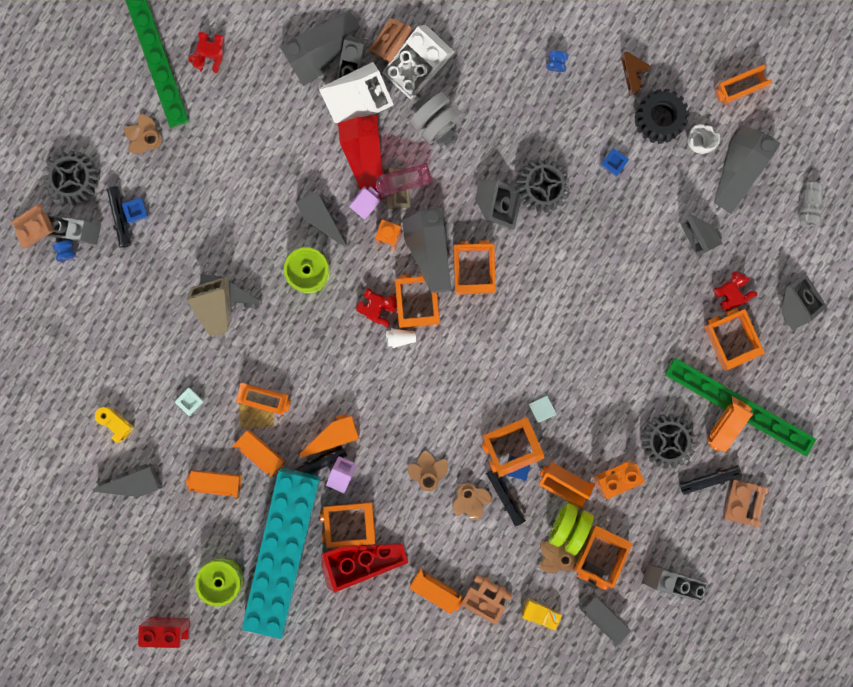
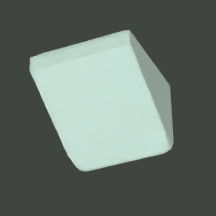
[529,396,556,423]

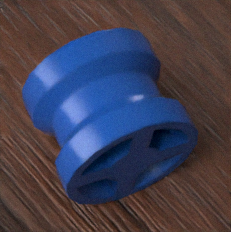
[546,50,569,72]
[52,240,77,262]

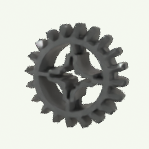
[43,150,100,205]
[516,158,570,213]
[641,414,696,469]

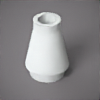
[386,328,416,348]

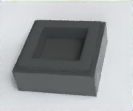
[577,561,605,589]

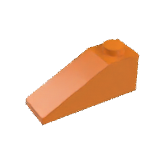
[299,413,360,458]

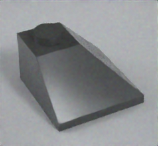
[475,179,522,230]
[679,214,723,256]
[781,273,827,330]

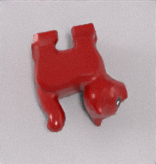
[188,32,225,73]
[712,271,757,312]
[356,288,397,327]

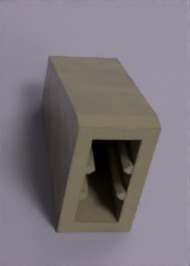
[187,277,231,336]

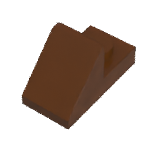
[621,52,651,96]

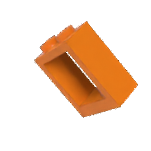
[453,240,496,295]
[395,273,440,328]
[704,308,765,370]
[481,417,544,477]
[592,461,645,499]
[320,501,376,548]
[573,526,633,590]

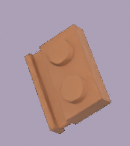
[368,18,413,63]
[11,204,54,249]

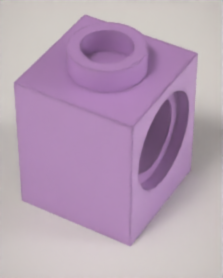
[349,186,380,220]
[326,456,357,494]

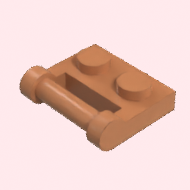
[723,480,769,528]

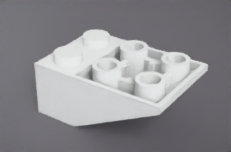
[382,25,454,100]
[318,62,394,123]

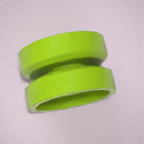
[284,247,330,294]
[548,502,594,555]
[195,557,244,606]

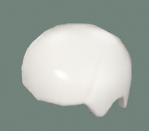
[687,124,720,154]

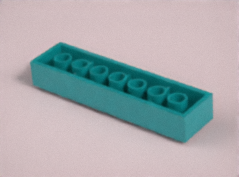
[241,467,321,639]

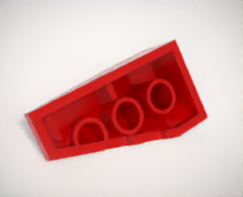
[338,115,385,200]
[321,544,408,593]

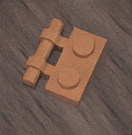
[462,574,513,625]

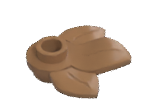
[124,114,162,154]
[408,451,448,491]
[452,483,492,520]
[538,541,576,574]

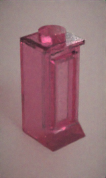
[376,163,433,198]

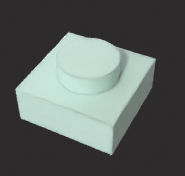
[175,388,204,416]

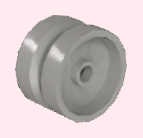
[410,92,462,144]

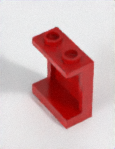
[138,617,190,648]

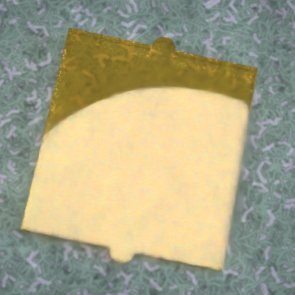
[239,391,274,429]

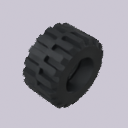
[635,89,689,144]

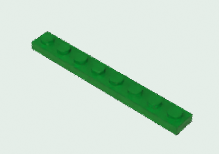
[125,0,189,128]
[664,358,817,457]

